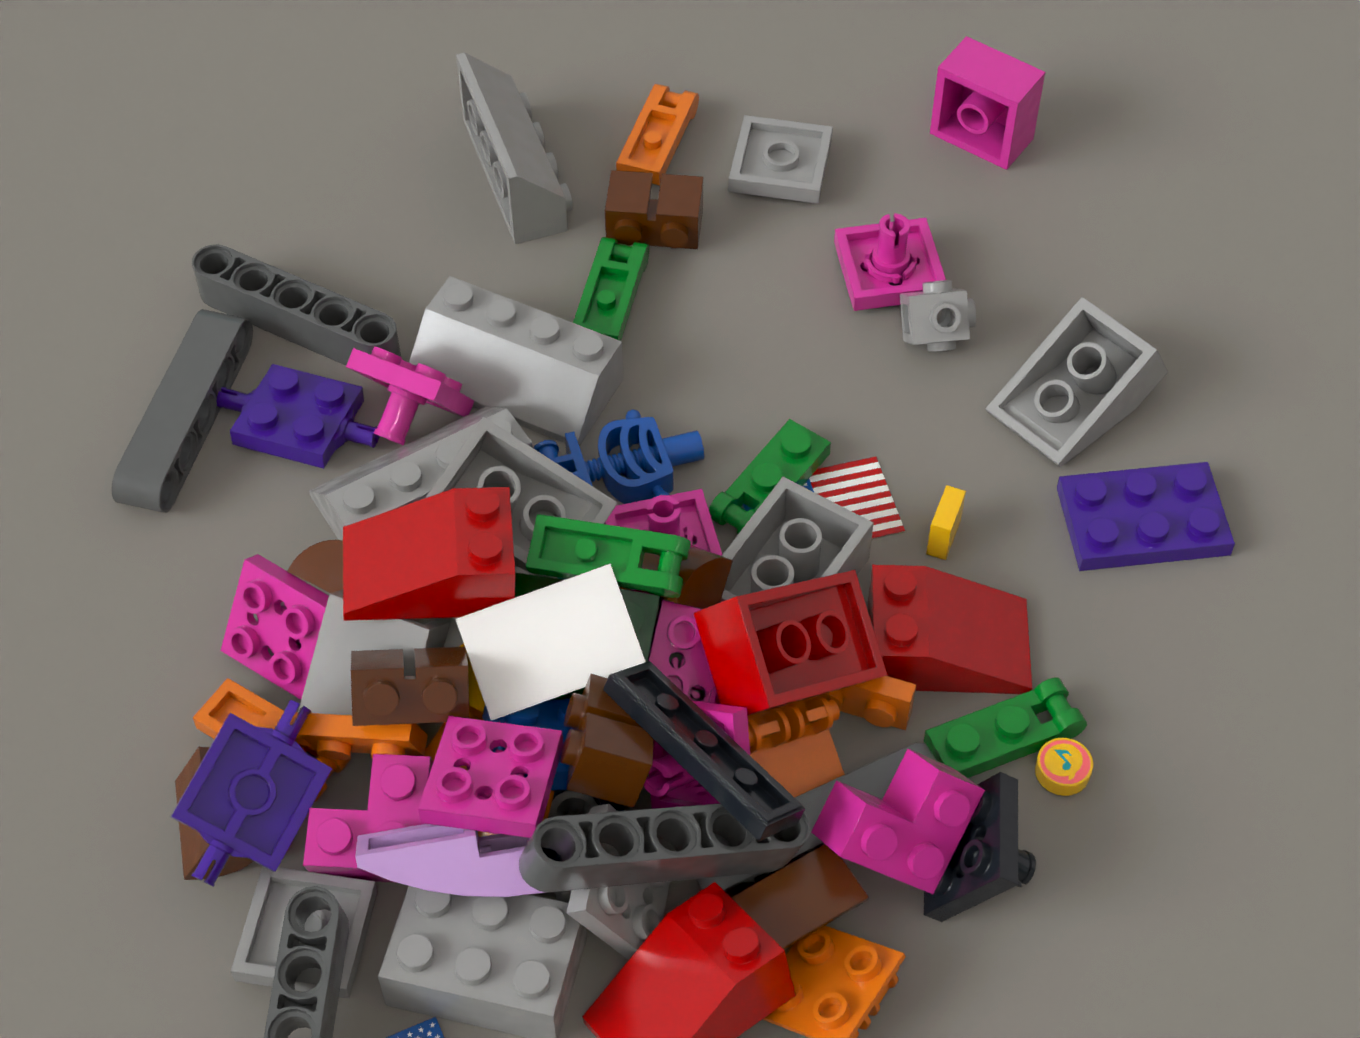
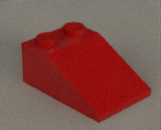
[343,487,515,621]
[868,564,1032,694]
[694,570,887,716]
[582,882,796,1038]

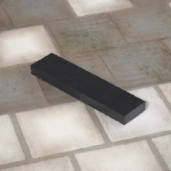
[603,661,805,841]

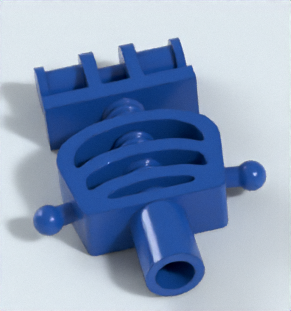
[533,409,705,504]

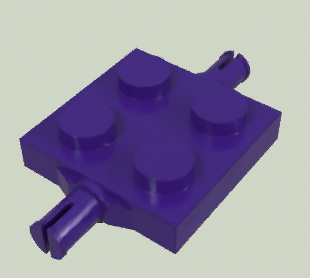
[216,364,380,469]
[170,700,332,887]

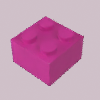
[930,36,1046,170]

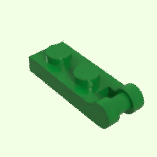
[573,237,649,341]
[709,419,831,535]
[525,514,691,598]
[924,677,1087,778]

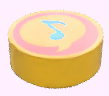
[1035,738,1093,796]

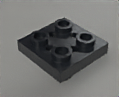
[924,772,1036,922]

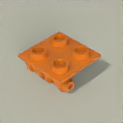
[747,696,845,798]
[762,926,906,1038]

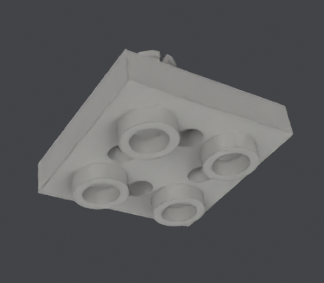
[555,804,671,960]

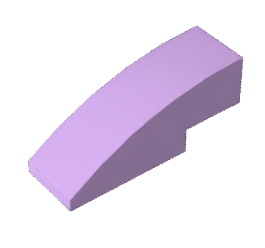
[355,824,546,897]

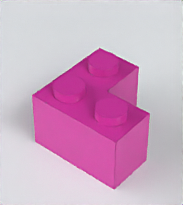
[811,749,985,894]
[303,754,433,883]

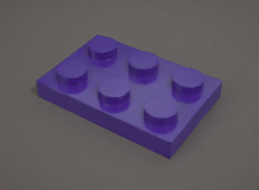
[1057,462,1235,571]

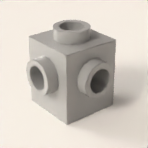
[900,280,976,351]

